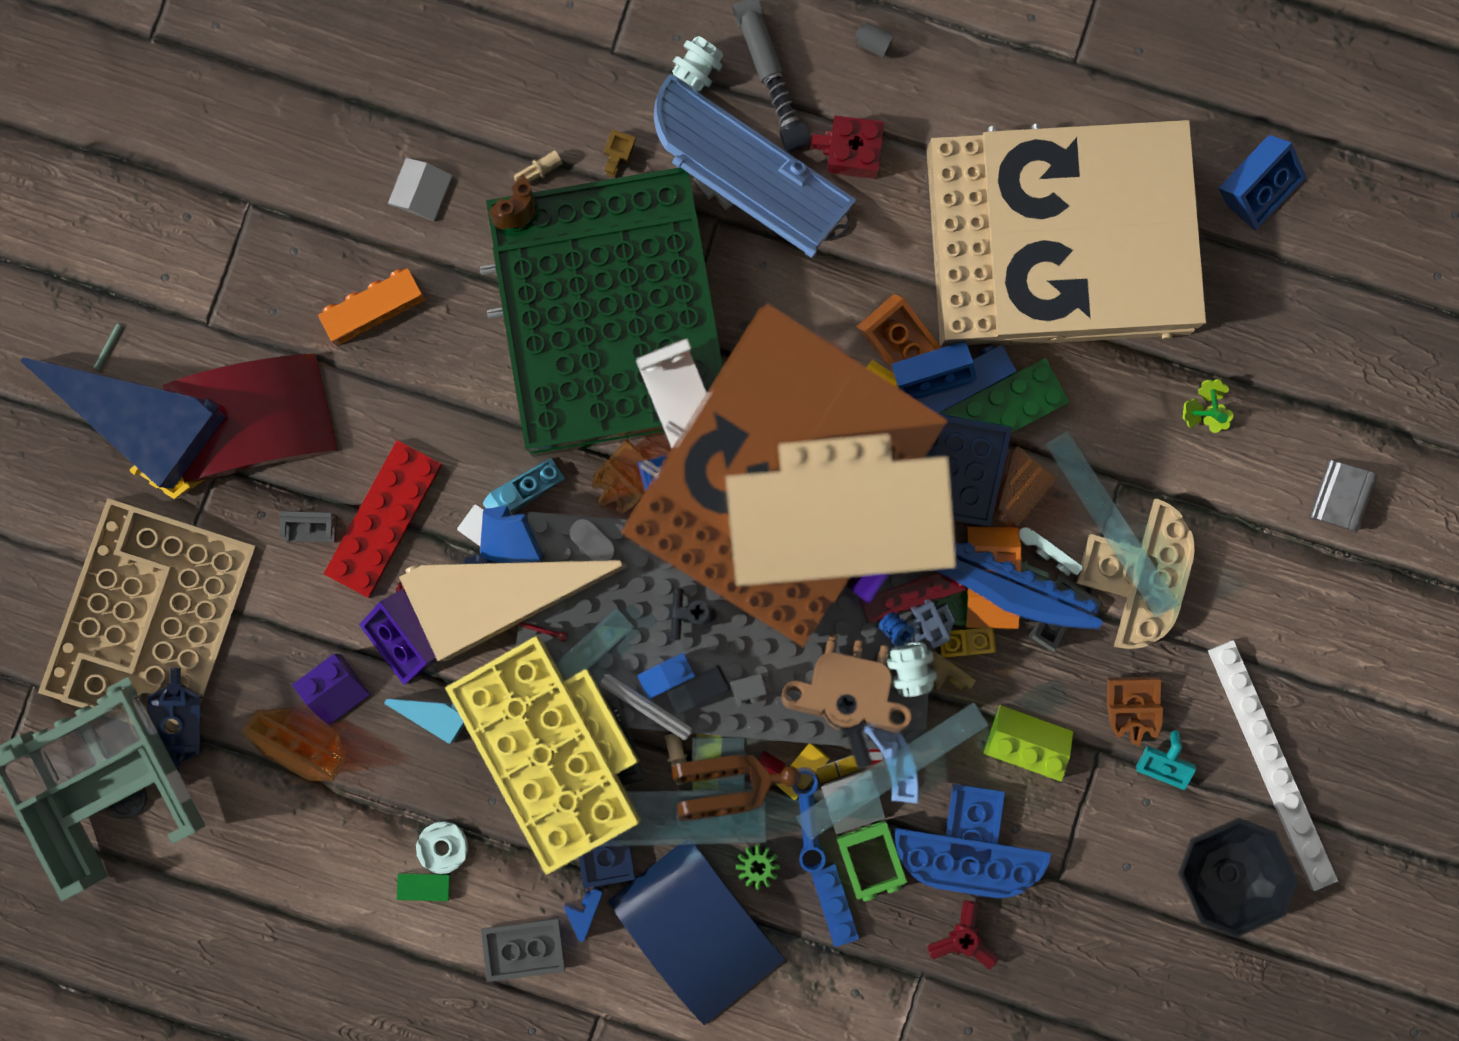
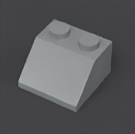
[820,769,885,834]

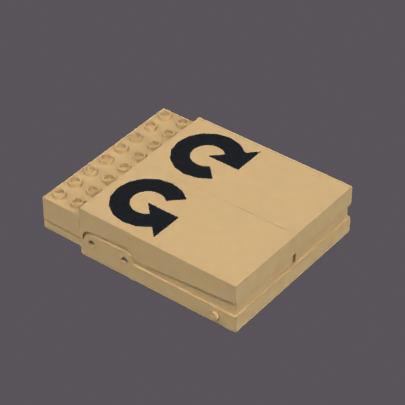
[927,120,1206,347]

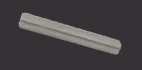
[600,674,692,740]

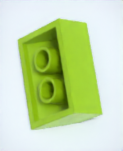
[983,705,1073,782]

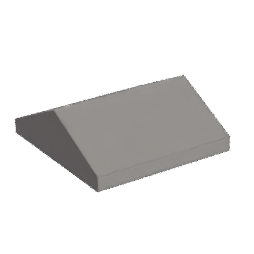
[388,158,453,222]

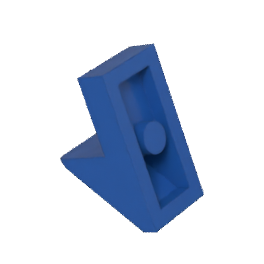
[564,886,604,942]

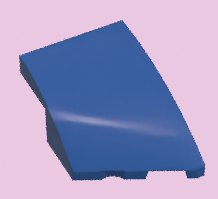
[480,506,543,563]

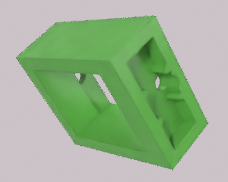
[836,820,907,901]

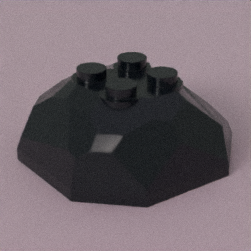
[1178,817,1298,938]

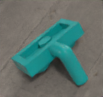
[1136,730,1196,790]

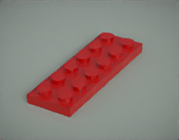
[323,440,443,598]

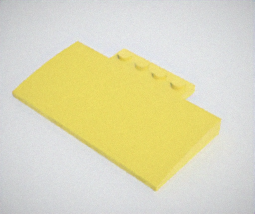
[445,636,641,875]

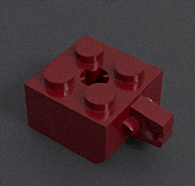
[811,115,884,179]

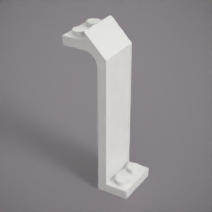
[636,339,706,448]

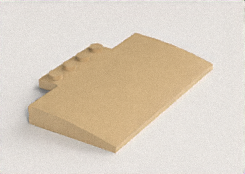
[726,435,955,586]

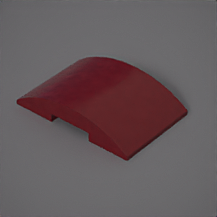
[163,353,338,484]

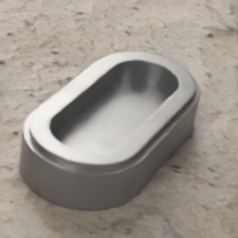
[570,519,615,561]

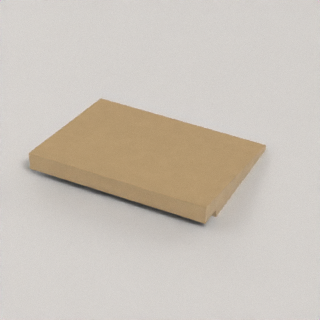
[38,498,256,732]

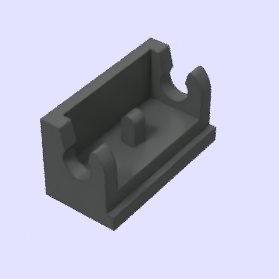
[280,511,337,543]

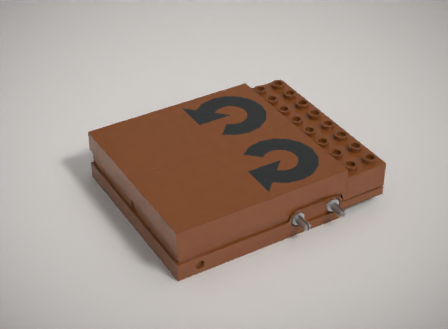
[620,304,947,647]

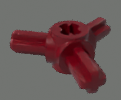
[927,900,998,969]

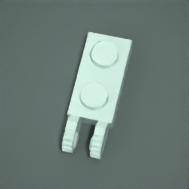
[1019,527,1082,576]

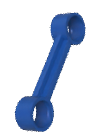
[792,767,826,873]

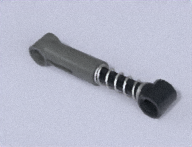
[732,0,811,153]

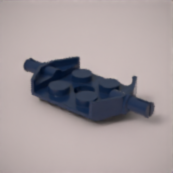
[147,667,203,773]

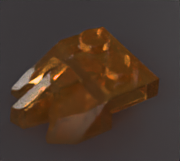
[592,439,657,515]

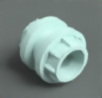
[673,36,723,92]
[887,642,937,696]

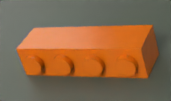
[318,268,426,346]

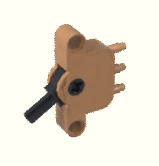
[782,634,911,769]

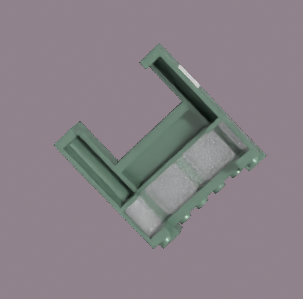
[0,677,206,901]

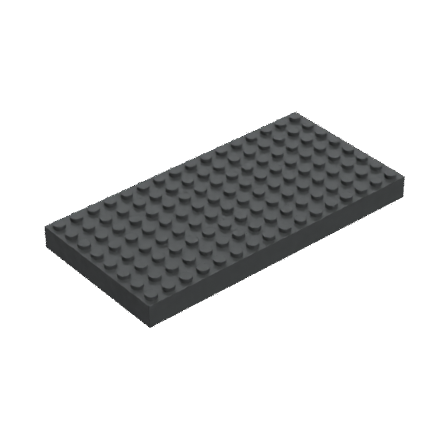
[516,512,936,753]

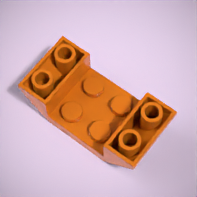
[966,526,1021,629]

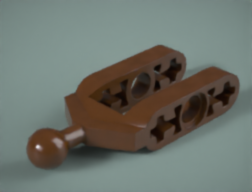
[672,755,801,821]

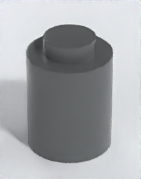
[855,22,895,58]

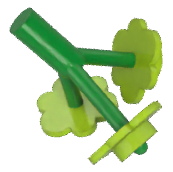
[1183,379,1234,433]

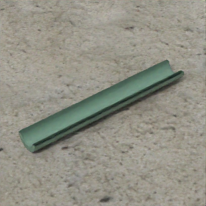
[93,324,123,371]

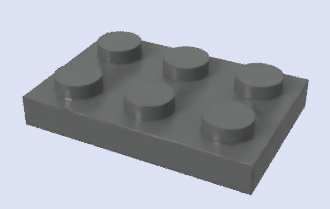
[481,918,566,982]

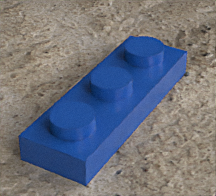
[811,863,859,947]

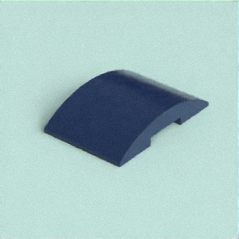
[608,836,785,1025]

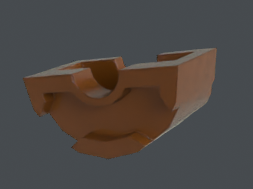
[488,175,536,230]

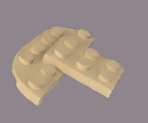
[1076,499,1195,649]

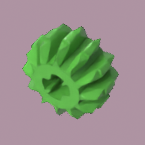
[736,844,780,889]

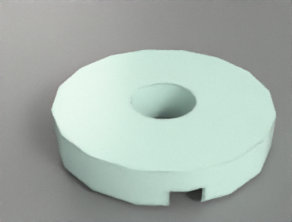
[416,821,469,874]

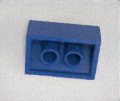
[1218,135,1306,230]

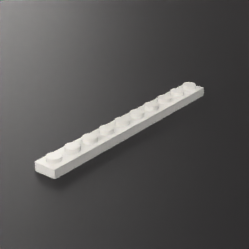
[1208,640,1338,891]

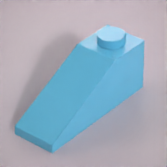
[384,699,465,744]

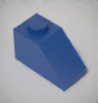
[637,653,695,699]

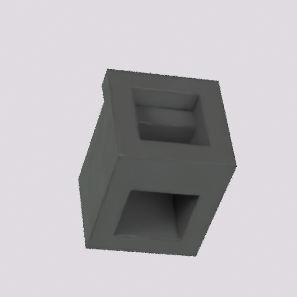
[730,674,771,707]

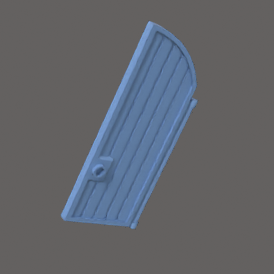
[654,74,856,258]

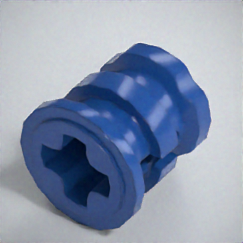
[879,612,914,647]

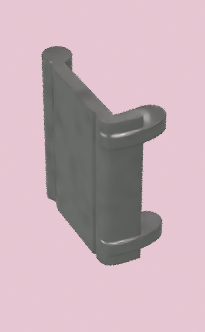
[1308,460,1378,534]

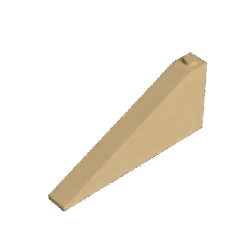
[399,561,627,661]

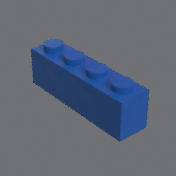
[915,345,1016,413]

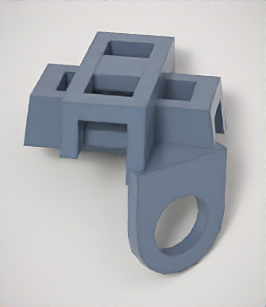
[906,599,955,649]

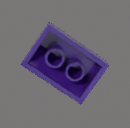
[359,589,437,685]

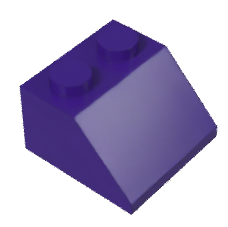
[292,654,370,726]

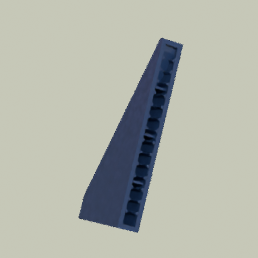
[21,357,226,489]

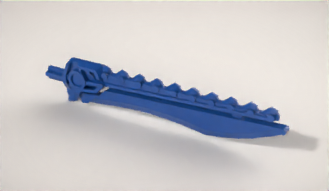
[931,536,1103,630]

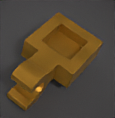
[604,129,636,178]

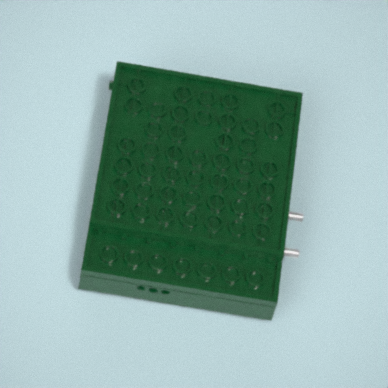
[480,168,723,457]

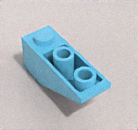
[483,458,565,515]

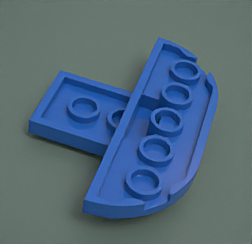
[894,783,1051,898]

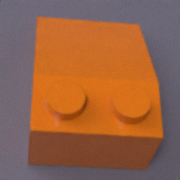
[856,294,941,371]

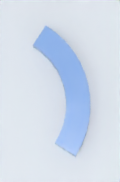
[840,702,919,804]

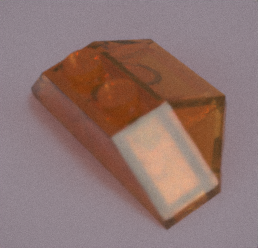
[242,708,347,782]

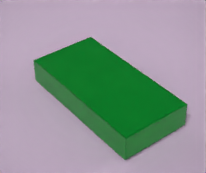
[397,873,451,901]

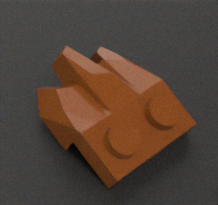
[1107,677,1163,746]

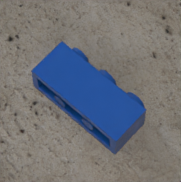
[891,341,977,399]

